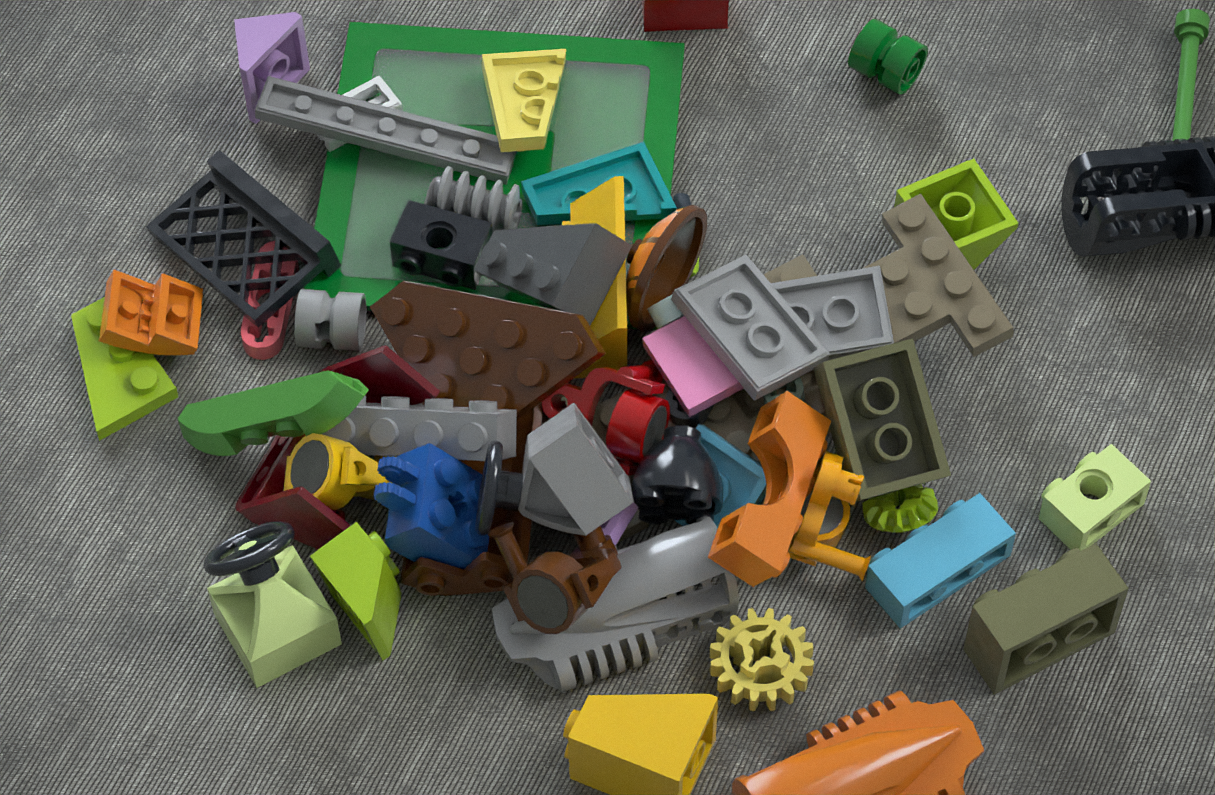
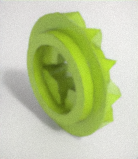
[862,484,938,533]

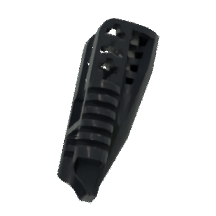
[1061,136,1215,257]

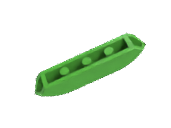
[178,370,369,456]

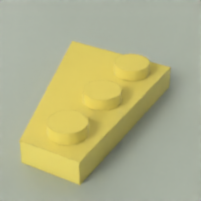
[482,49,566,152]

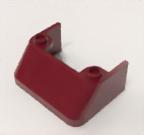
[235,345,440,549]

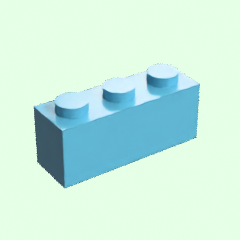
[865,493,1016,629]

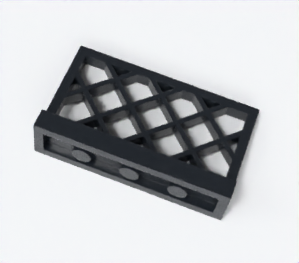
[146,150,342,328]

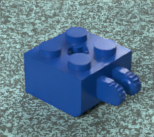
[374,443,489,569]

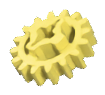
[709,608,814,711]

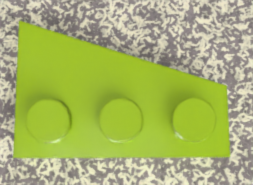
[71,297,179,441]

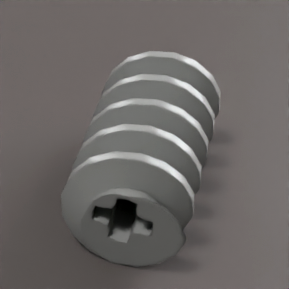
[424,166,522,232]

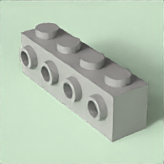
[322,395,517,461]

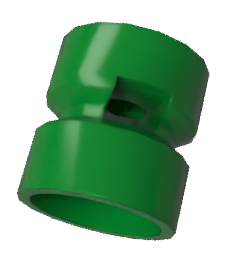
[848,19,928,95]

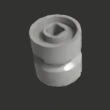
[294,289,367,351]

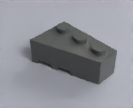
[474,223,632,326]

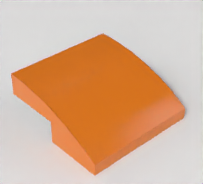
[99,270,203,356]

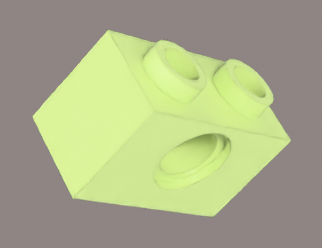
[1038,444,1151,551]

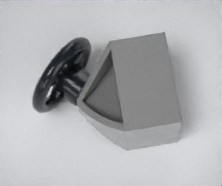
[475,403,634,536]

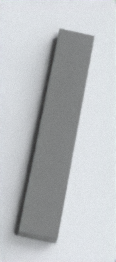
[255,76,517,185]

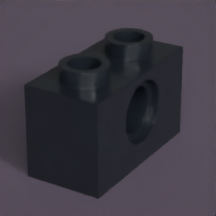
[389,200,493,290]

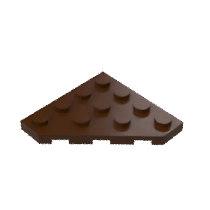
[370,280,606,421]

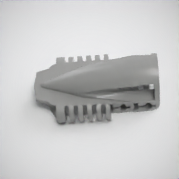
[491,516,739,693]

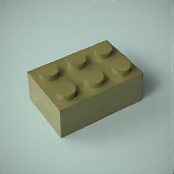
[813,338,951,502]
[963,543,1129,695]

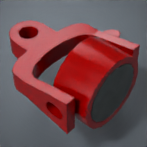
[542,360,670,476]

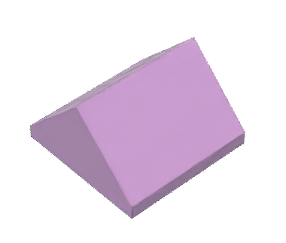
[234,12,310,124]

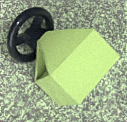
[203,521,342,688]

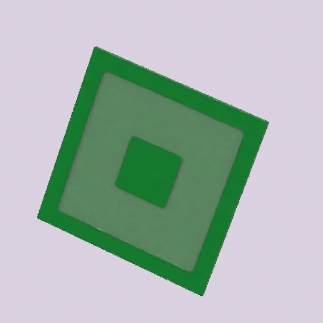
[304,22,685,331]

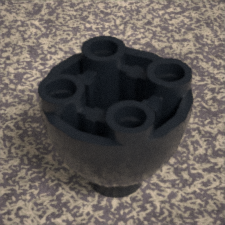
[631,426,723,524]

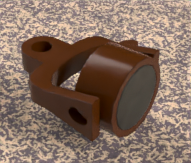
[488,522,622,634]

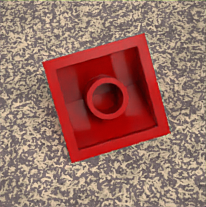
[642,0,729,32]

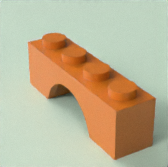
[708,391,831,587]

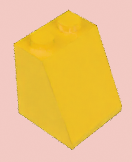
[563,694,718,795]

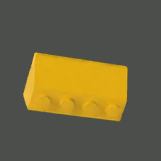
[562,176,627,378]

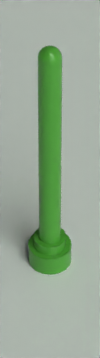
[1172,9,1210,141]

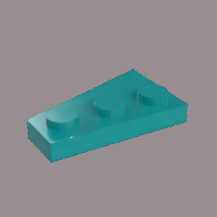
[521,142,677,225]

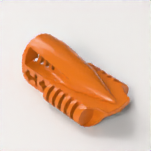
[732,690,984,795]

